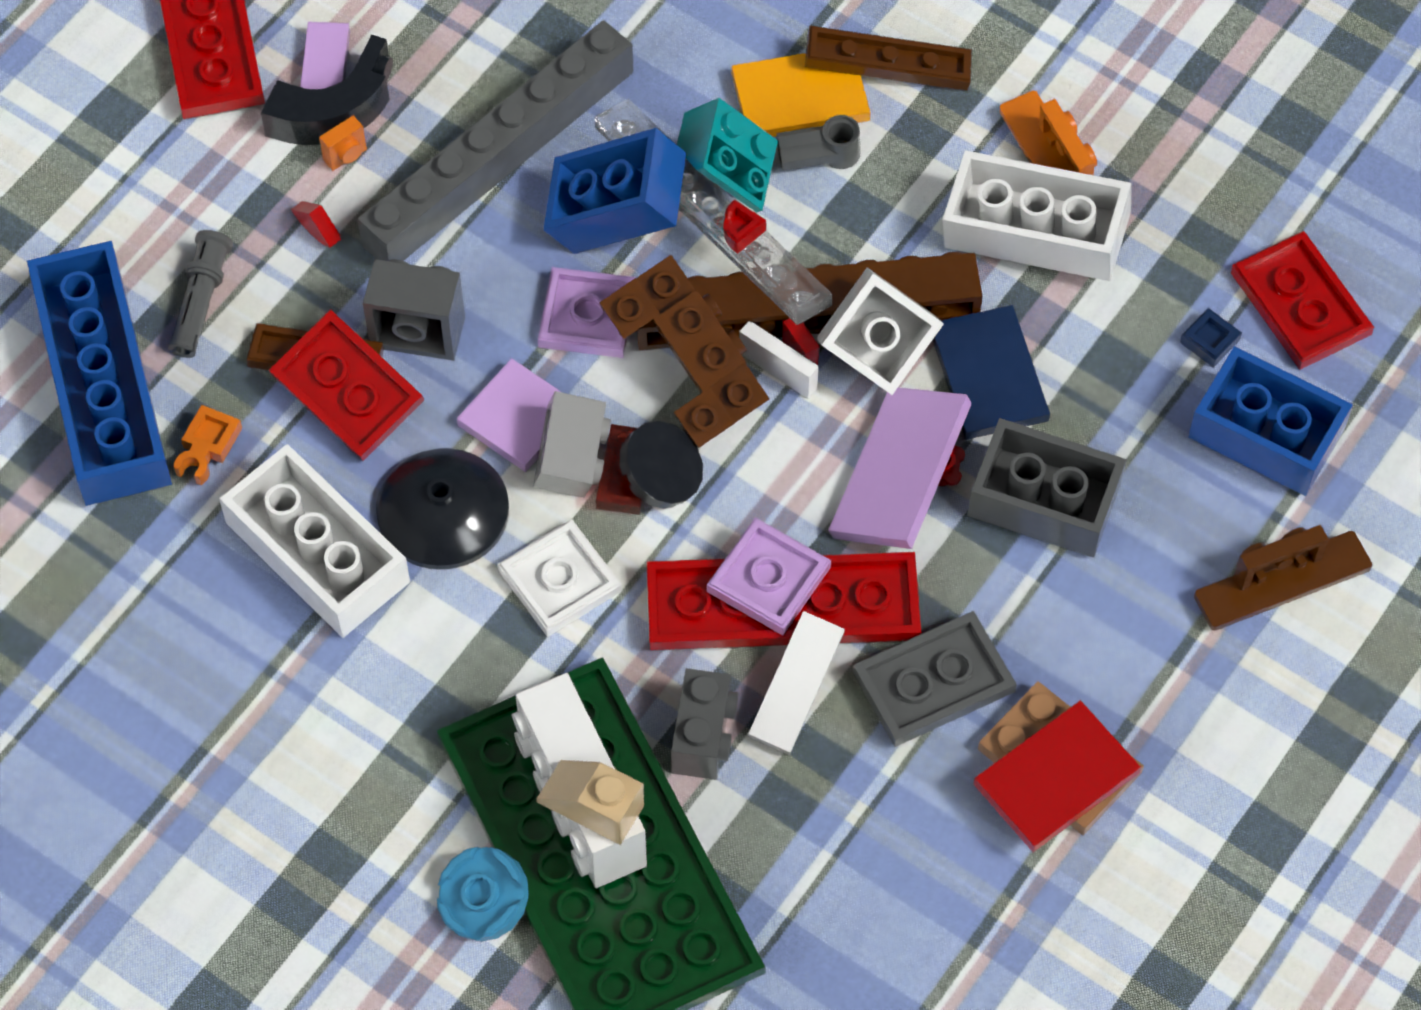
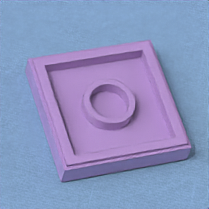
[538,267,636,358]
[457,358,563,472]
[707,517,831,635]

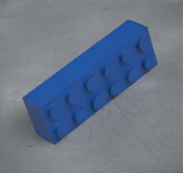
[27,240,172,506]

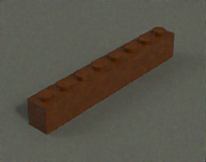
[636,252,983,351]

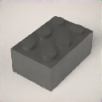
[968,418,1127,558]

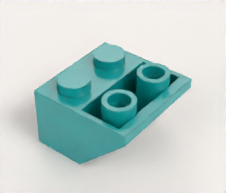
[676,98,778,213]

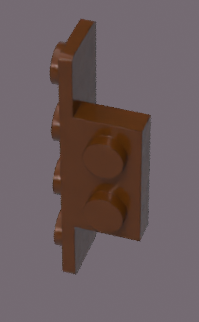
[1194,524,1373,631]

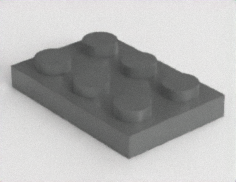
[853,611,1017,747]

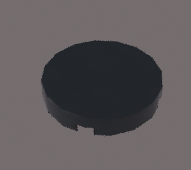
[620,420,703,509]

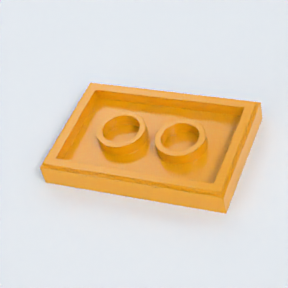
[731,53,871,137]

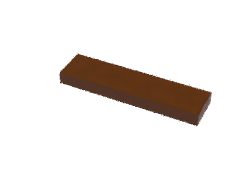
[805,26,972,91]

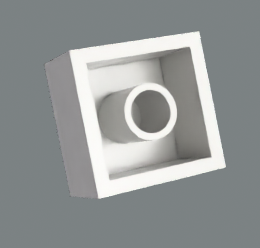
[817,267,944,395]

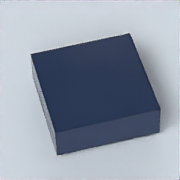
[1180,308,1242,368]

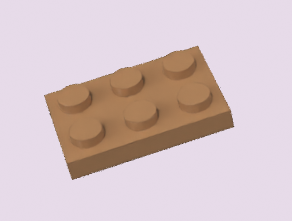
[978,681,1144,836]

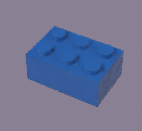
[543,128,686,254]
[1188,346,1353,496]

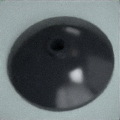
[376,448,509,570]

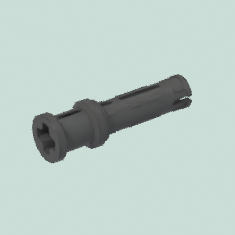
[168,230,233,358]

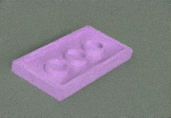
[828,387,972,549]

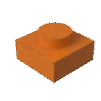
[319,115,367,171]

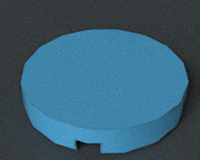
[437,847,529,942]

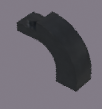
[261,34,393,145]

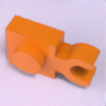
[174,404,243,485]

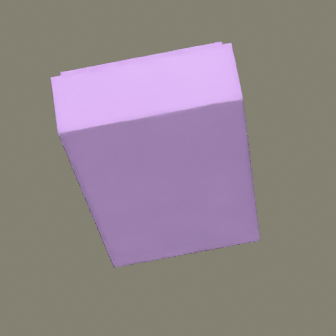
[300,22,350,89]

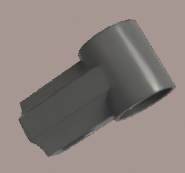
[776,115,860,171]

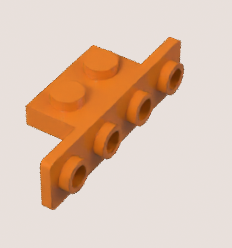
[1000,90,1097,175]

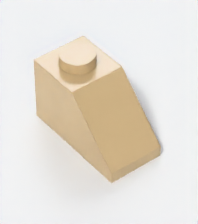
[537,760,644,845]

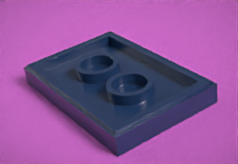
[933,305,1050,440]

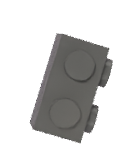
[671,668,739,780]

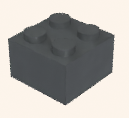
[363,259,465,361]

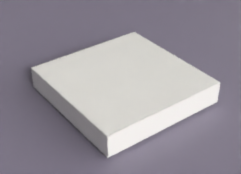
[498,519,622,637]

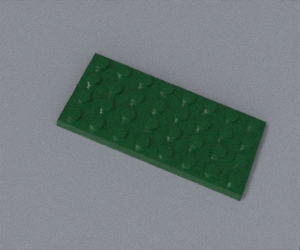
[437,657,765,1010]

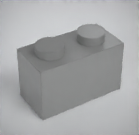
[533,391,611,498]

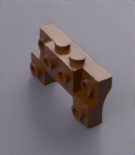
[599,255,770,448]

